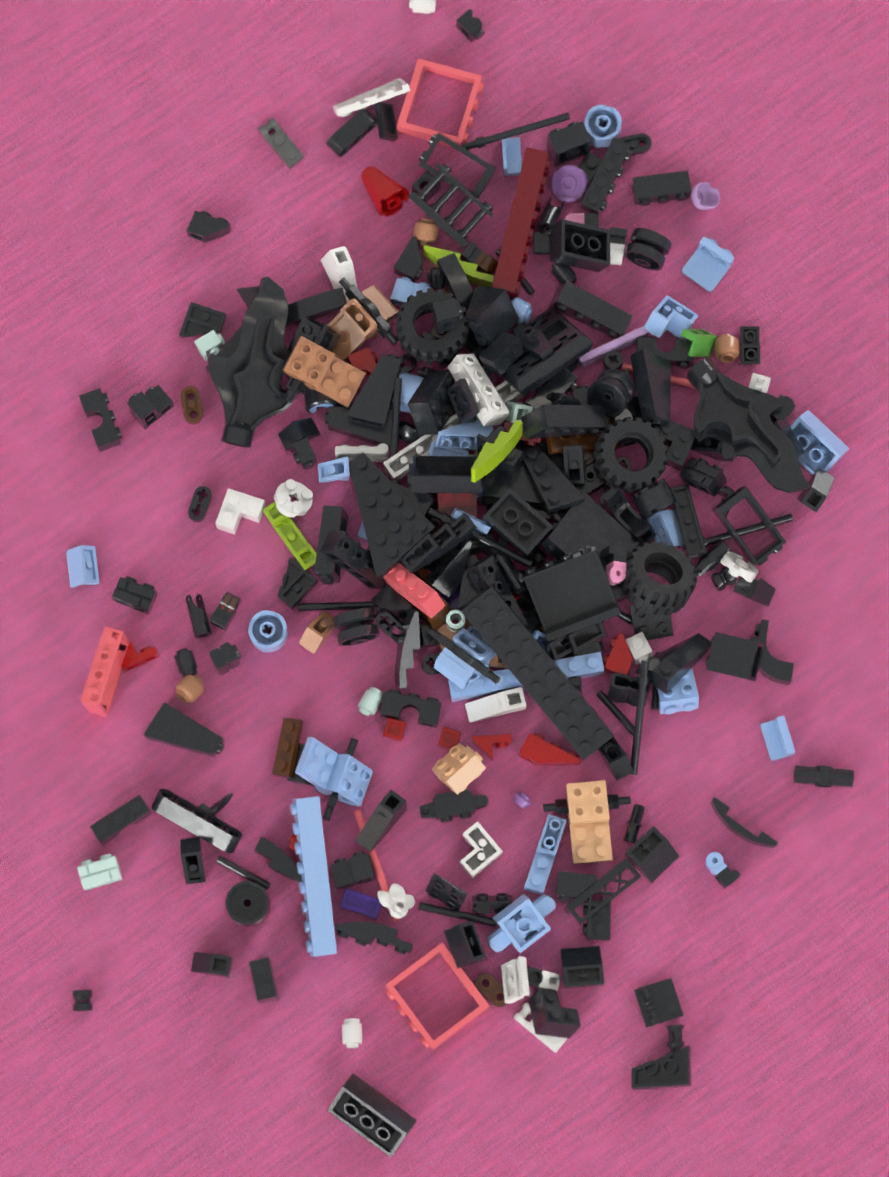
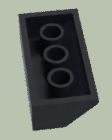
[327,1073,417,1157]

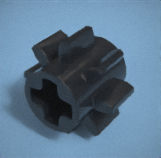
[426,267,445,288]

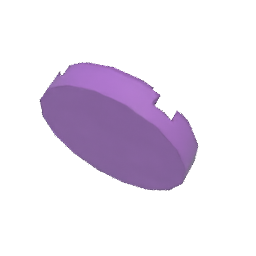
[551,165,588,203]

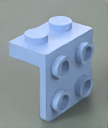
[682,236,735,292]
[657,668,699,714]

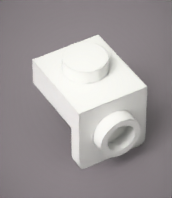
[626,632,653,665]

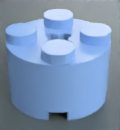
[584,105,622,148]
[391,372,424,413]
[248,610,288,652]

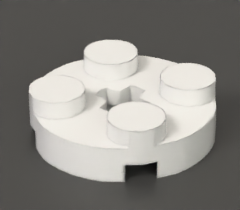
[274,479,313,518]
[720,551,758,583]

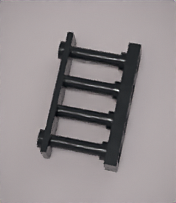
[408,163,494,248]

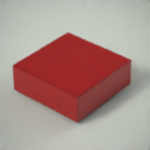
[383,717,407,741]
[438,726,462,749]

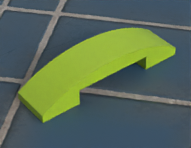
[263,502,317,570]

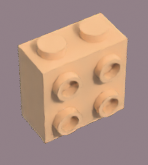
[431,743,486,795]

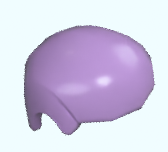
[691,182,720,210]

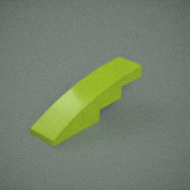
[423,245,494,287]
[471,420,523,483]

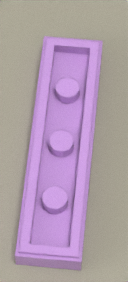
[578,326,649,367]

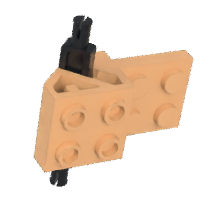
[543,780,631,864]

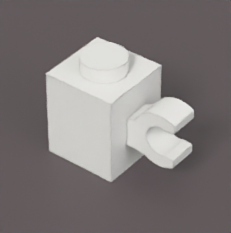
[748,373,771,393]

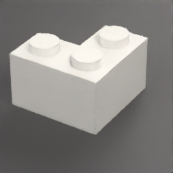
[215,488,266,534]
[460,821,503,879]

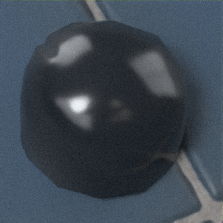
[399,421,424,444]

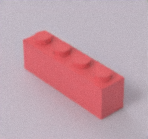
[383,563,445,619]

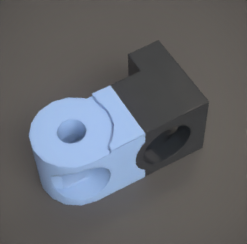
[705,852,741,889]

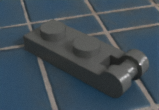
[257,118,304,169]

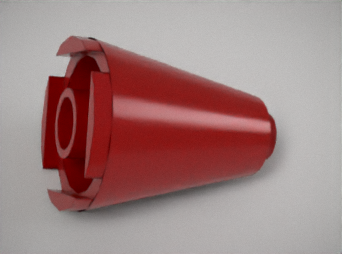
[361,166,410,217]

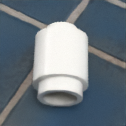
[409,0,436,14]
[342,1018,362,1048]

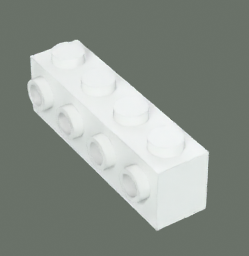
[448,354,510,426]

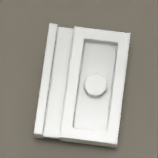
[501,956,530,1004]

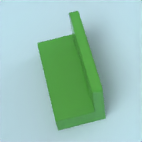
[681,329,717,357]

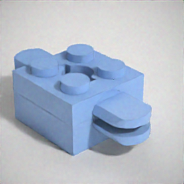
[487,894,556,953]

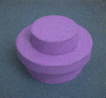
[513,792,532,809]

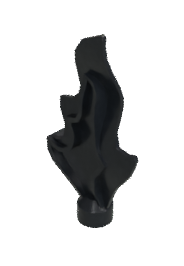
[208,277,297,448]
[686,358,810,493]

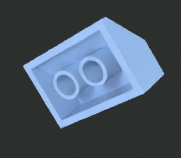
[791,410,850,475]

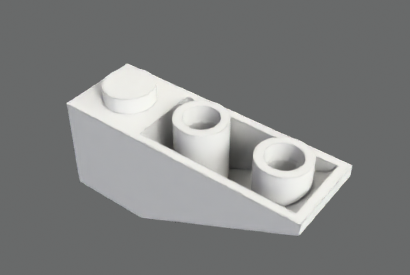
[321,246,357,302]
[465,687,526,723]

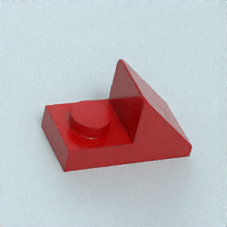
[121,641,160,672]
[472,734,512,761]

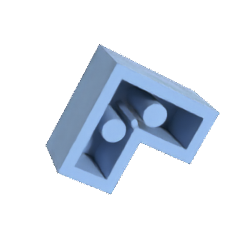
[644,295,699,339]

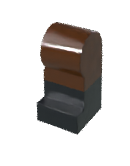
[461,242,498,275]

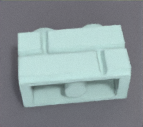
[77,854,123,891]

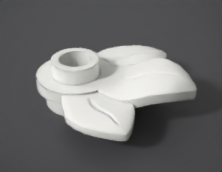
[377,883,415,918]

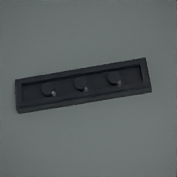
[671,484,707,558]

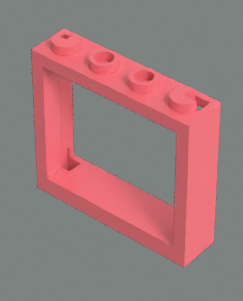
[397,58,484,148]
[80,626,130,717]
[385,943,490,1050]

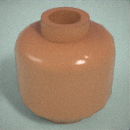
[413,218,439,246]
[714,334,739,363]
[175,675,204,703]

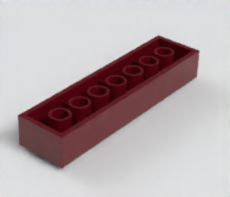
[492,147,551,301]

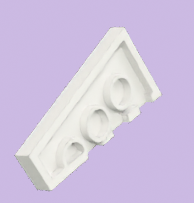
[333,78,410,117]

